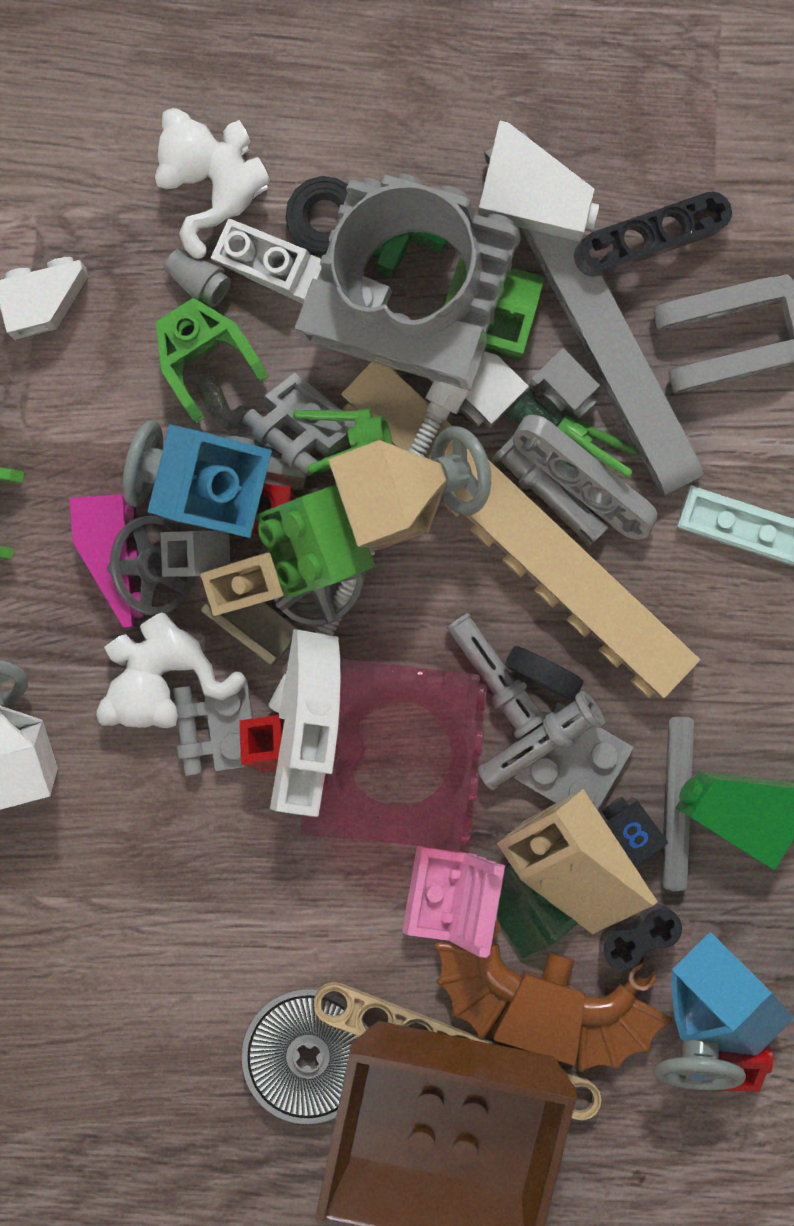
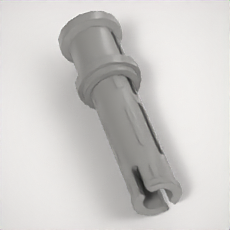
[492,436,608,547]
[445,613,547,739]
[478,691,605,790]

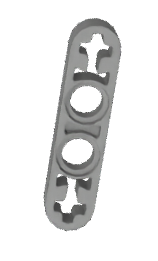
[513,415,658,540]

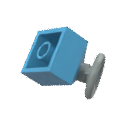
[122,420,272,538]
[654,932,794,1090]

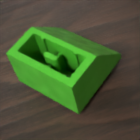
[444,255,545,362]
[255,484,375,599]

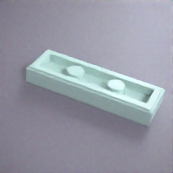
[676,485,794,566]

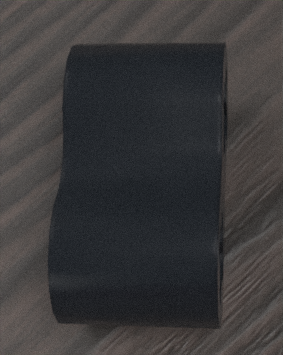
[599,904,682,970]

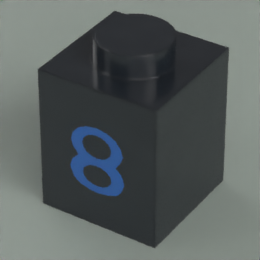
[601,796,669,868]

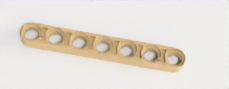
[314,982,601,1121]

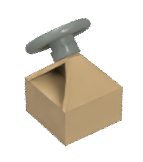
[328,426,491,550]

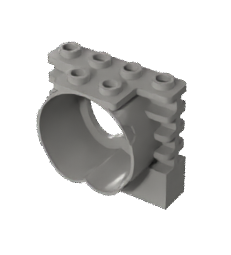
[295,174,521,391]

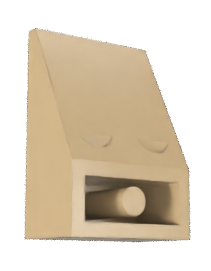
[497,789,658,934]

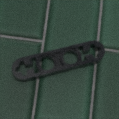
[574,191,732,277]

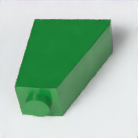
[675,771,794,871]

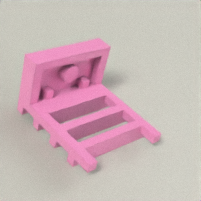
[402,845,505,958]

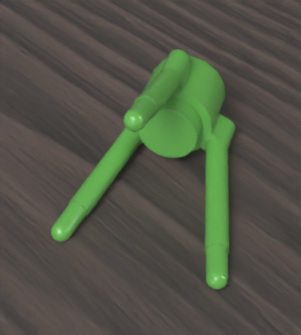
[293,408,392,477]
[558,415,638,477]

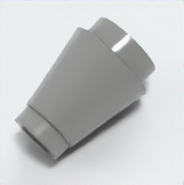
[164,249,231,308]

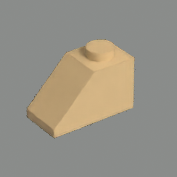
[200,552,283,616]

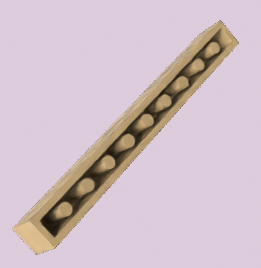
[341,362,701,698]

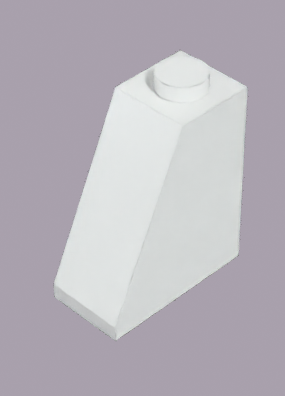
[478,121,599,242]

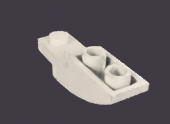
[211,218,392,308]
[270,629,340,817]

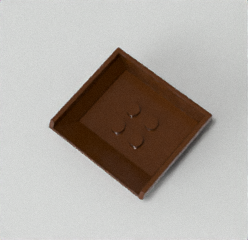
[315,1021,576,1226]

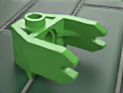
[156,298,269,424]

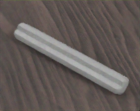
[662,717,694,891]

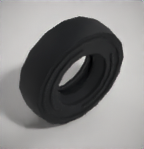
[285,176,348,256]
[505,646,584,700]

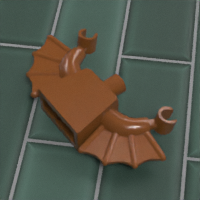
[435,914,672,1072]

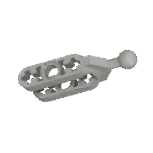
[652,274,794,394]

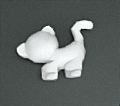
[155,108,270,259]
[96,613,246,728]

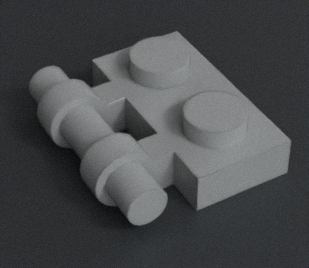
[242,372,356,476]
[173,678,253,776]

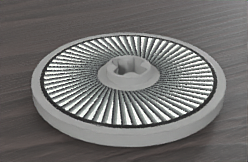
[241,989,368,1124]

